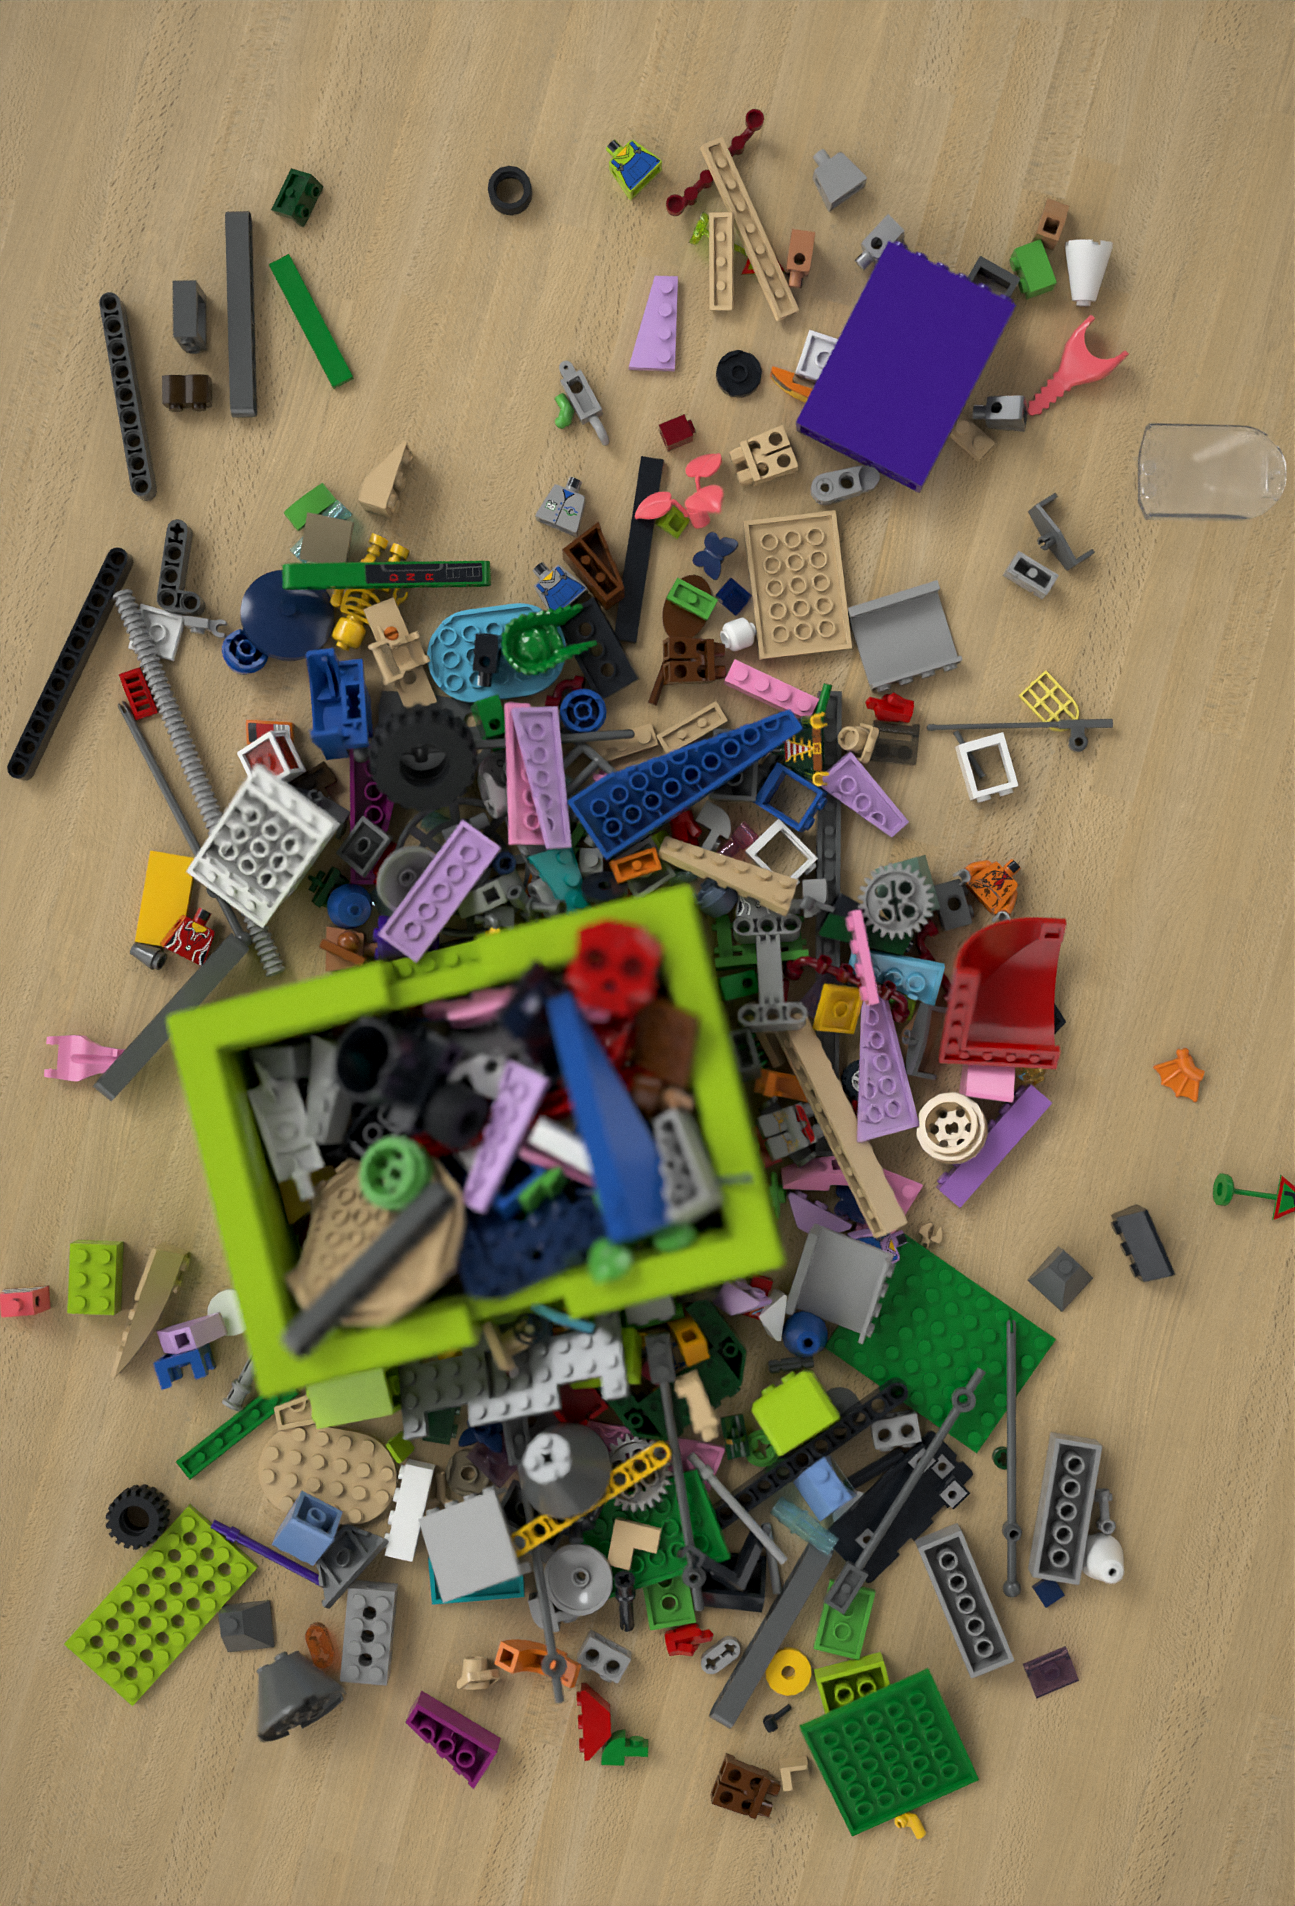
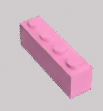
[724,660,819,721]

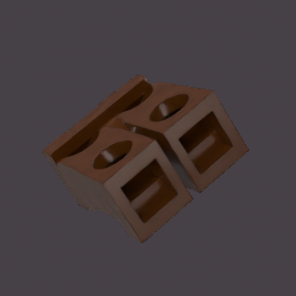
[662,637,726,685]
[710,1753,781,1820]

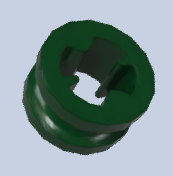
[992,1446,1007,1470]

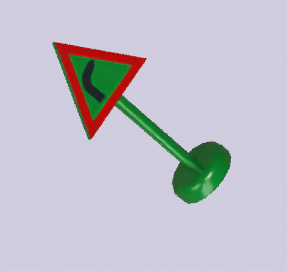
[1213,1173,1295,1220]

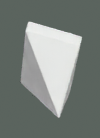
[759,1289,788,1341]

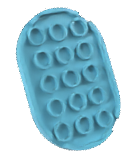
[427,603,566,703]

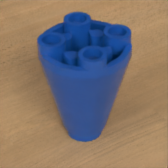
[782,1311,828,1358]

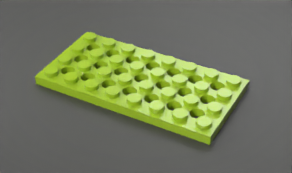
[64,1504,259,1706]

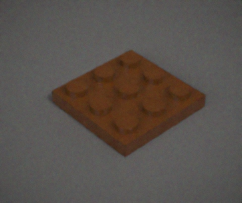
[632,994,701,1088]

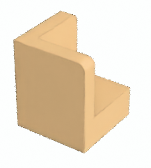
[779,1756,810,1791]

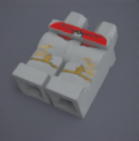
[755,1103,824,1162]

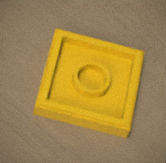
[812,984,863,1034]

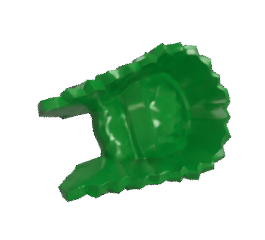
[501,604,597,676]

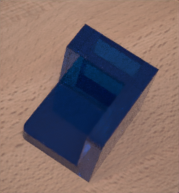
[715,578,752,616]

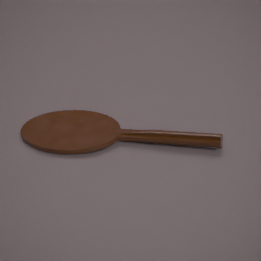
[648,575,711,706]

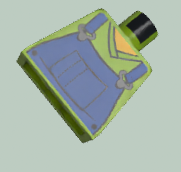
[606,139,662,200]

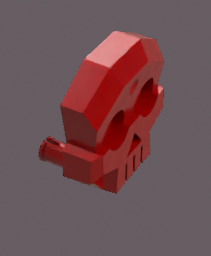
[566,918,664,1016]

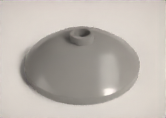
[377,846,436,912]
[544,1544,613,1616]

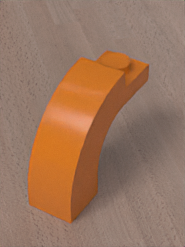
[754,1068,808,1102]
[494,1639,582,1688]

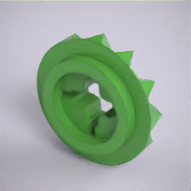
[746,1429,779,1467]

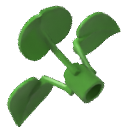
[589,1190,697,1284]

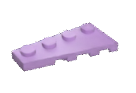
[629,276,678,371]
[820,752,909,837]

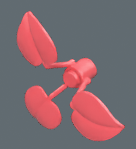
[635,453,723,529]

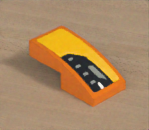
[770,366,812,403]

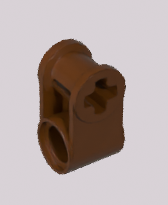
[628,1074,662,1121]

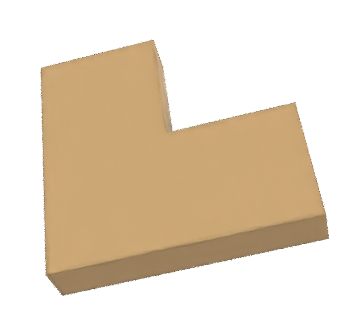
[607,1517,662,1570]

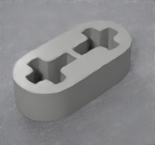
[701,1636,740,1674]

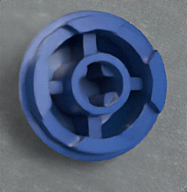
[222,629,268,675]
[560,689,607,733]
[327,884,373,929]

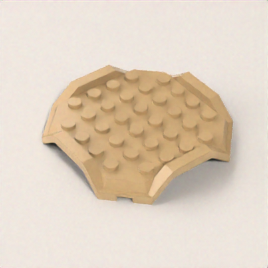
[284,1157,465,1325]

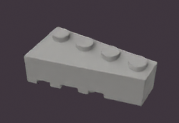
[305,1036,354,1144]
[655,1109,723,1224]

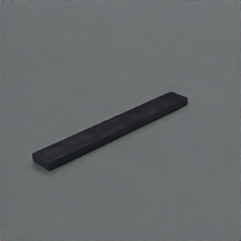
[615,456,664,643]

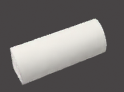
[529,1117,592,1175]

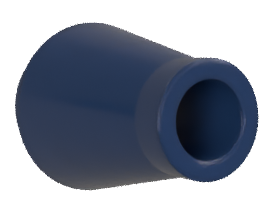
[493,852,516,875]

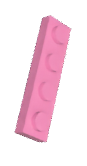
[846,910,879,1005]

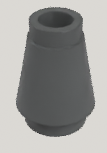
[130,942,167,970]

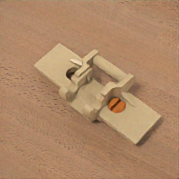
[363,597,437,708]

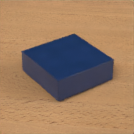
[1032,1579,1065,1608]

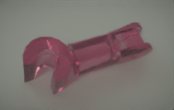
[716,821,759,858]

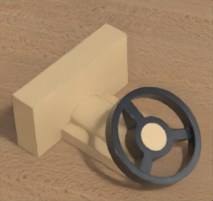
[481,1313,546,1371]

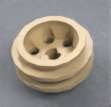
[916,1092,988,1165]

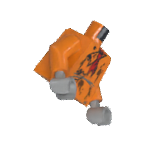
[953,859,1021,922]

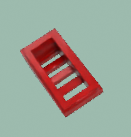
[119,667,159,720]

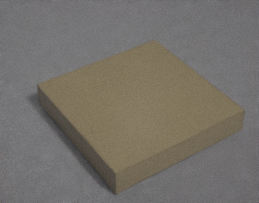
[299,512,355,563]

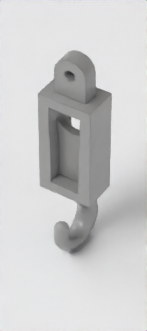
[559,361,609,446]

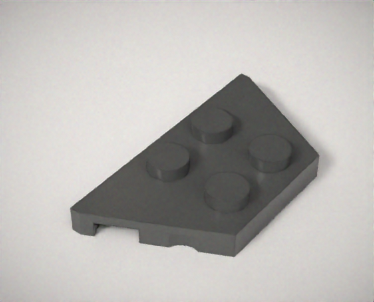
[316,1524,389,1609]

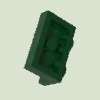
[271,168,323,227]

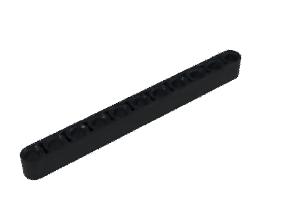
[7,547,133,781]
[712,1377,908,1530]

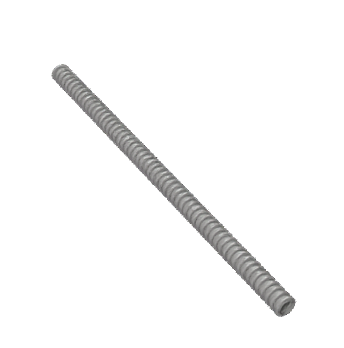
[112,589,286,977]

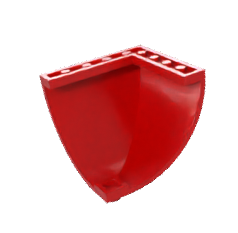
[939,917,1067,1069]

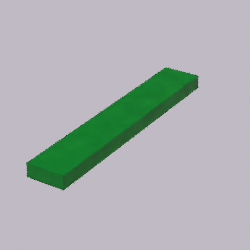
[268,254,354,389]
[176,1389,300,1480]

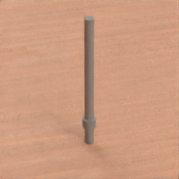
[687,1452,788,1564]

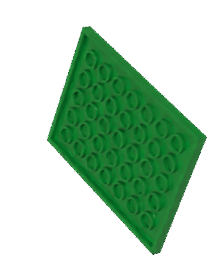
[824,1233,1056,1453]

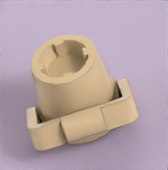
[838,723,879,764]
[457,1656,500,1690]

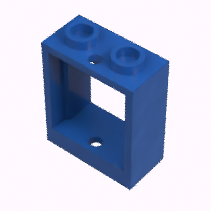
[754,762,828,833]
[490,1148,548,1221]

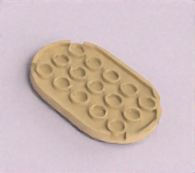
[258,1423,398,1525]

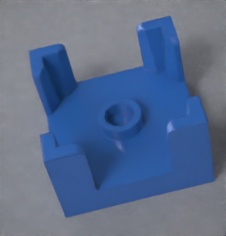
[153,1343,216,1390]

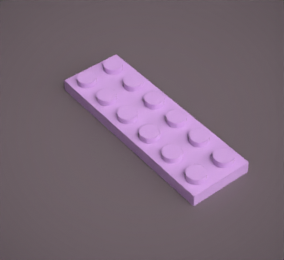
[378,820,501,963]

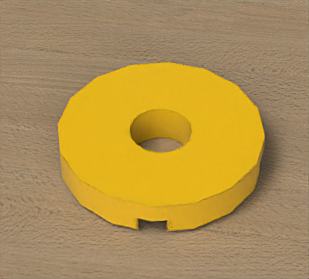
[765,1647,811,1696]

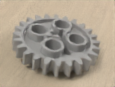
[857,862,935,939]
[605,1434,674,1512]

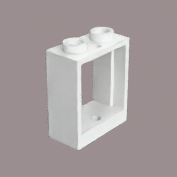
[955,732,1019,803]
[745,819,818,885]

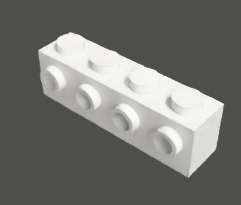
[384,1459,435,1562]

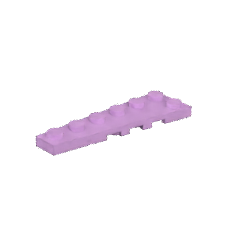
[511,707,572,849]
[463,1059,551,1213]

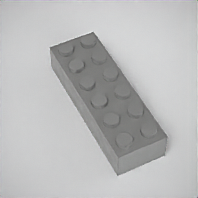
[1028,1432,1102,1585]
[915,1523,1015,1679]

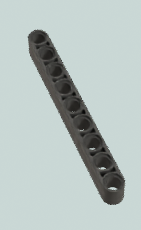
[225,211,257,418]
[99,292,157,501]
[93,933,250,1101]
[281,1181,456,1359]
[709,1538,834,1729]

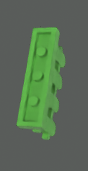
[711,914,809,971]

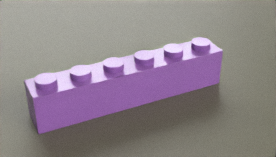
[936,1083,1052,1208]

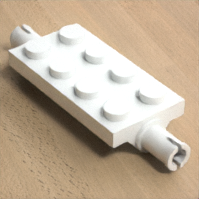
[248,1062,325,1200]

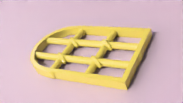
[1018,670,1079,732]

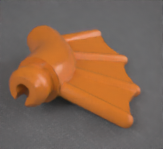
[1153,1048,1205,1103]

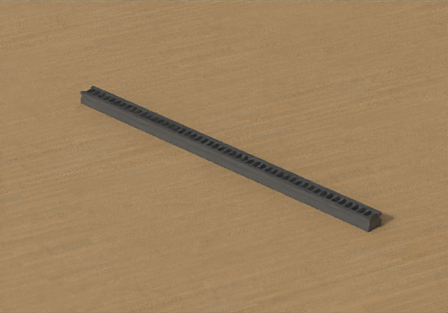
[814,691,842,1156]

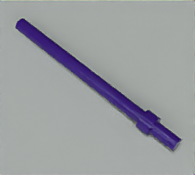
[210,1520,323,1588]

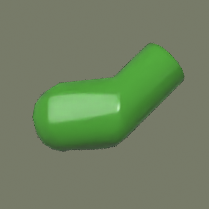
[554,393,574,429]

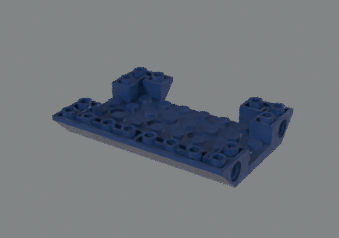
[430,1121,609,1299]

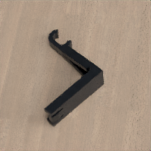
[677,1525,771,1591]

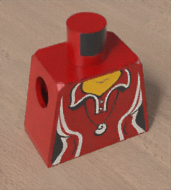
[160,907,215,966]

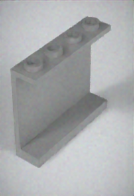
[848,580,962,693]
[785,1224,895,1344]
[418,1485,532,1603]

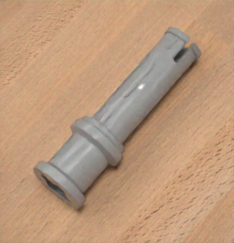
[222,1356,255,1411]

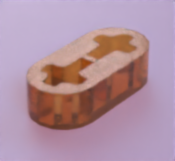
[305,1622,335,1669]

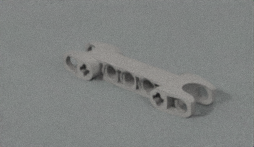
[477,763,555,919]

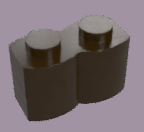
[162,374,212,412]

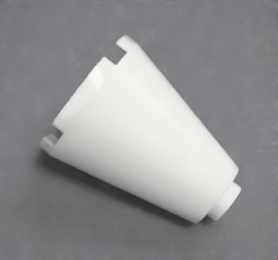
[1065,240,1113,307]
[1082,1532,1124,1583]

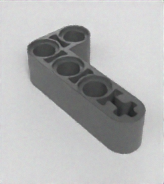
[157,519,205,616]

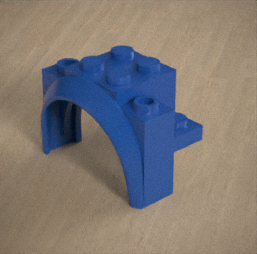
[306,648,373,760]

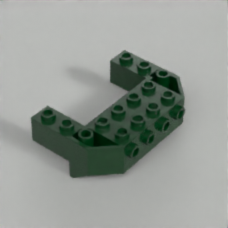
[597,1291,747,1441]

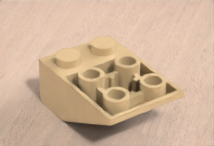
[358,441,414,519]

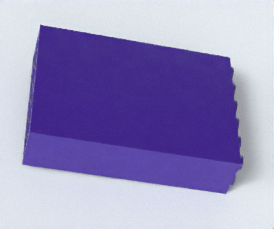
[796,240,1016,493]

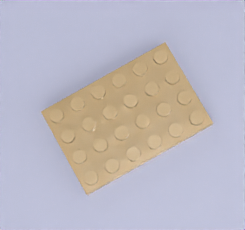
[743,510,852,660]

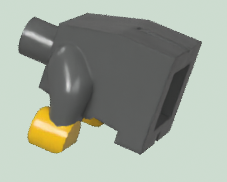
[474,906,514,935]

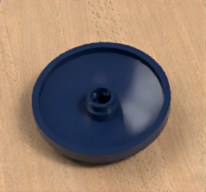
[240,570,335,661]

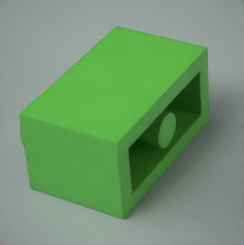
[1010,239,1057,300]

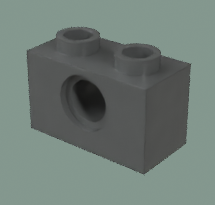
[934,879,974,931]

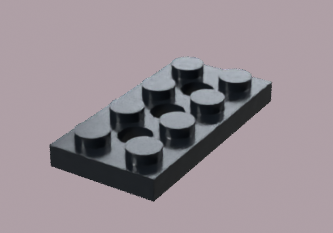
[560,597,640,700]

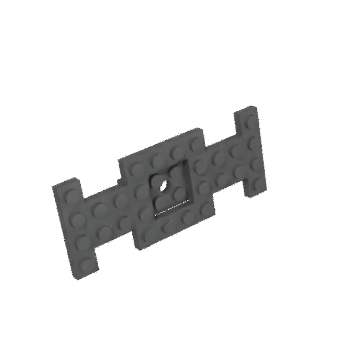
[398,1309,630,1440]

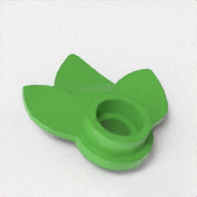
[768,1172,786,1218]

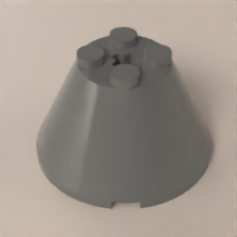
[519,1422,611,1519]
[256,1651,346,1742]

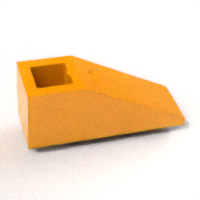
[665,1307,710,1367]

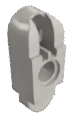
[810,465,880,506]

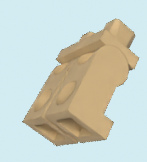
[729,425,799,487]
[675,1369,718,1441]

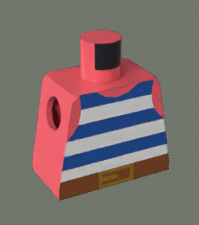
[0,1286,51,1317]

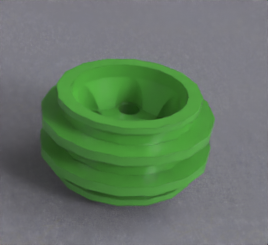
[359,1136,433,1212]

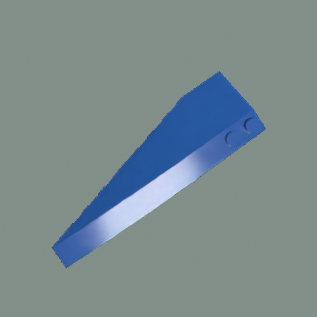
[567,709,803,863]
[546,993,676,1243]

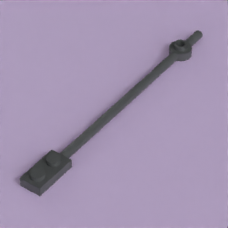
[645,1332,706,1611]
[823,1367,986,1614]
[502,1417,567,1703]

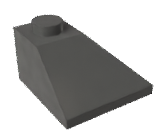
[1028,1246,1093,1312]
[218,1600,275,1652]

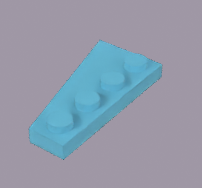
[848,949,945,1005]

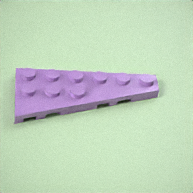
[857,995,920,1142]

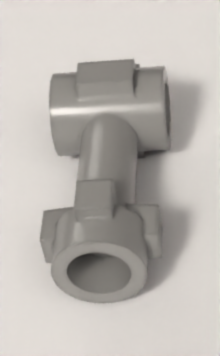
[1094,1488,1116,1535]

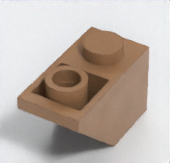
[1032,198,1069,251]

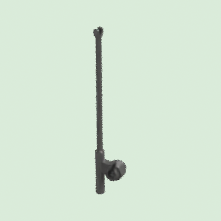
[927,719,1113,752]

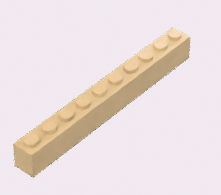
[774,1013,907,1238]

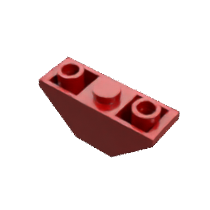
[576,1683,612,1761]

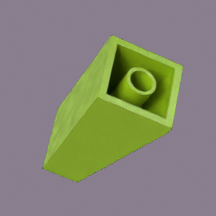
[306,1364,401,1429]

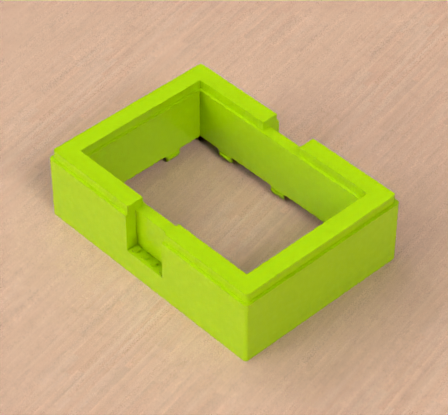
[167,885,786,1397]

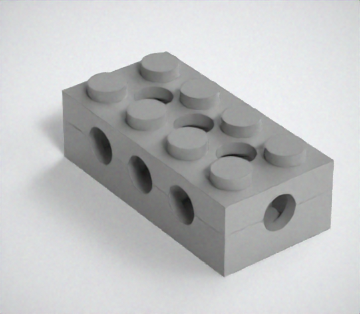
[340,1580,398,1686]

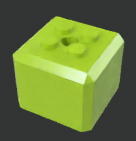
[752,1369,840,1456]

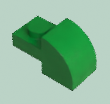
[601,1729,648,1766]

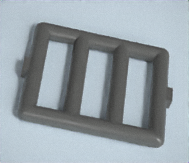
[560,726,618,823]

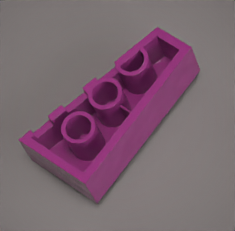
[405,1691,501,1789]

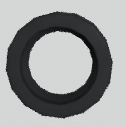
[488,166,532,216]

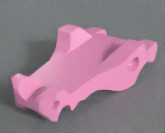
[44,1035,125,1081]

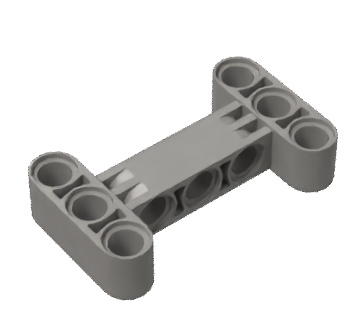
[733,914,807,1032]

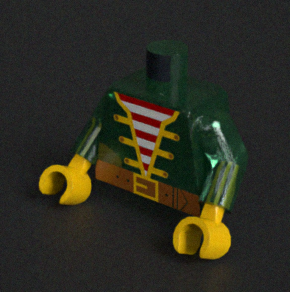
[771,712,829,786]

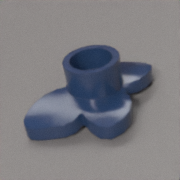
[692,532,738,580]
[834,1185,866,1224]
[458,1418,503,1454]

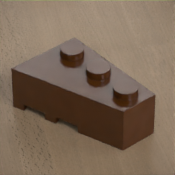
[562,522,625,611]

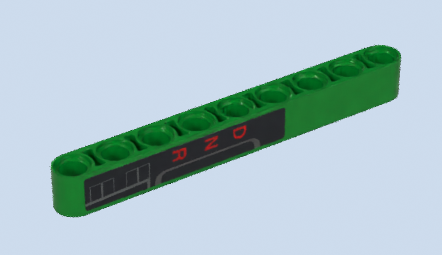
[282,561,491,590]

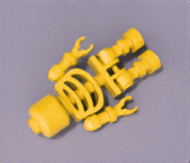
[330,533,410,651]

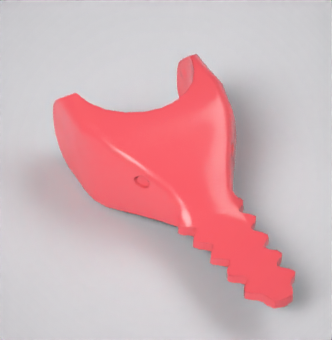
[1028,314,1129,416]

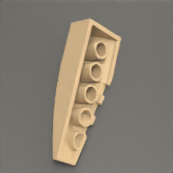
[110,1242,190,1378]

